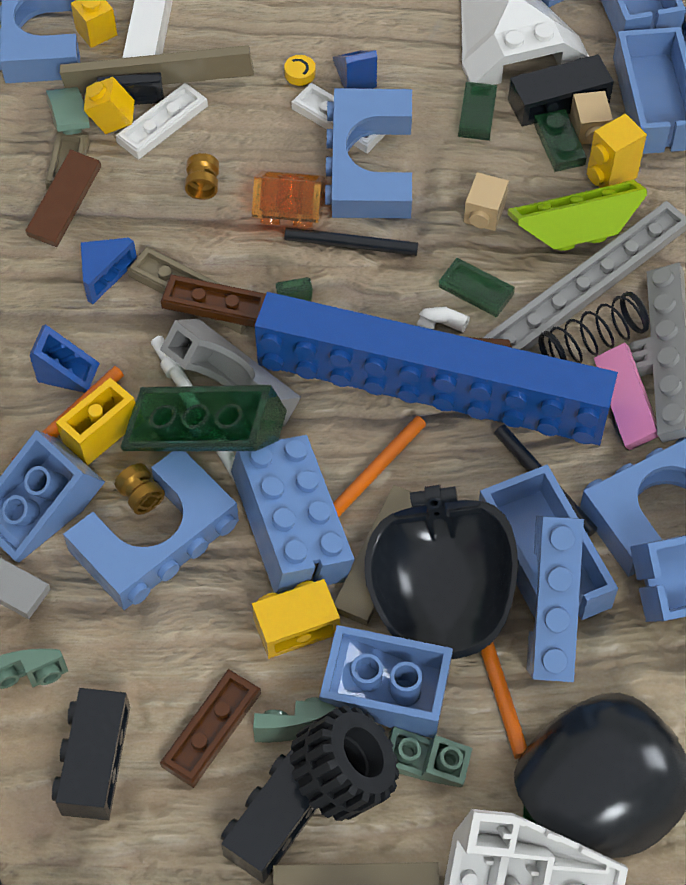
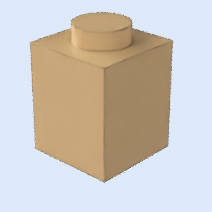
[570,91,613,145]
[464,172,509,231]

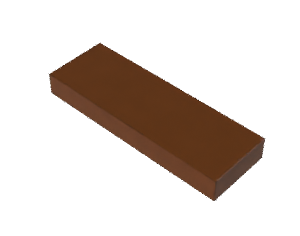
[25,149,101,248]
[161,274,266,328]
[160,669,261,788]

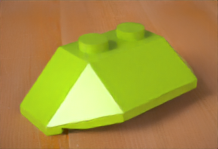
[507,180,647,251]

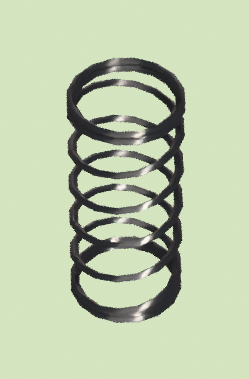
[538,291,650,363]

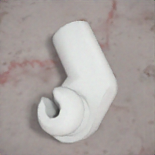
[417,307,470,332]

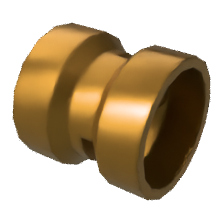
[185,153,219,200]
[114,463,165,515]

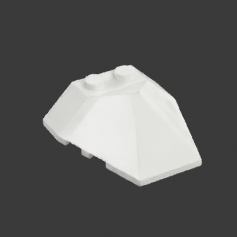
[461,0,589,90]
[444,809,628,885]

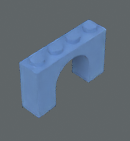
[0,0,80,83]
[325,88,412,219]
[580,437,686,577]
[63,446,239,610]
[526,516,584,682]

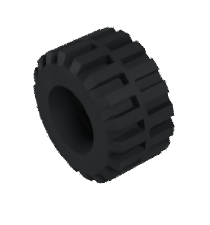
[290,706,399,821]

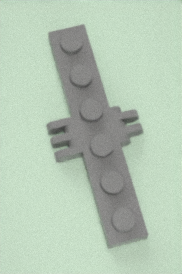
[630,262,686,443]

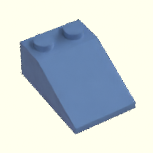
[0,430,105,562]
[319,625,453,738]

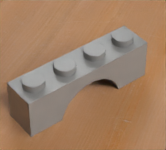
[160,319,301,430]

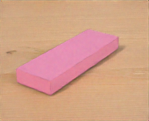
[594,342,658,451]

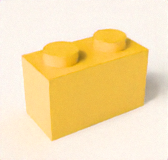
[586,113,647,188]
[56,378,140,465]
[252,579,340,659]

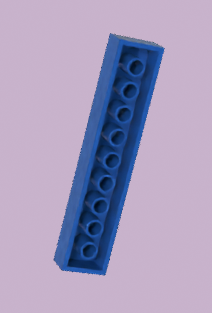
[255,292,618,446]

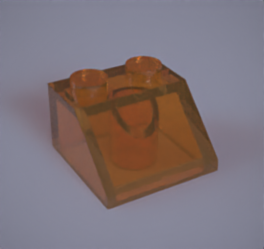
[252,171,327,228]

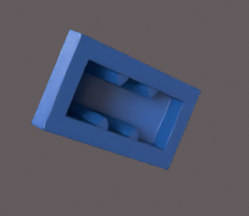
[333,50,377,89]
[81,238,137,305]
[30,324,100,393]

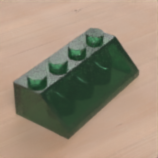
[120,385,287,451]

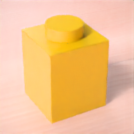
[71,0,118,48]
[83,77,135,134]

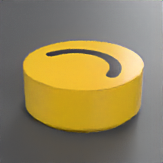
[284,55,316,86]

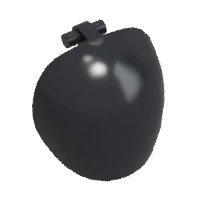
[364,485,518,659]
[514,693,686,859]

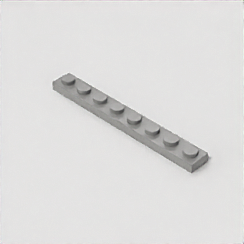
[483,201,686,351]

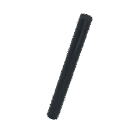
[284,227,419,256]
[494,424,598,537]

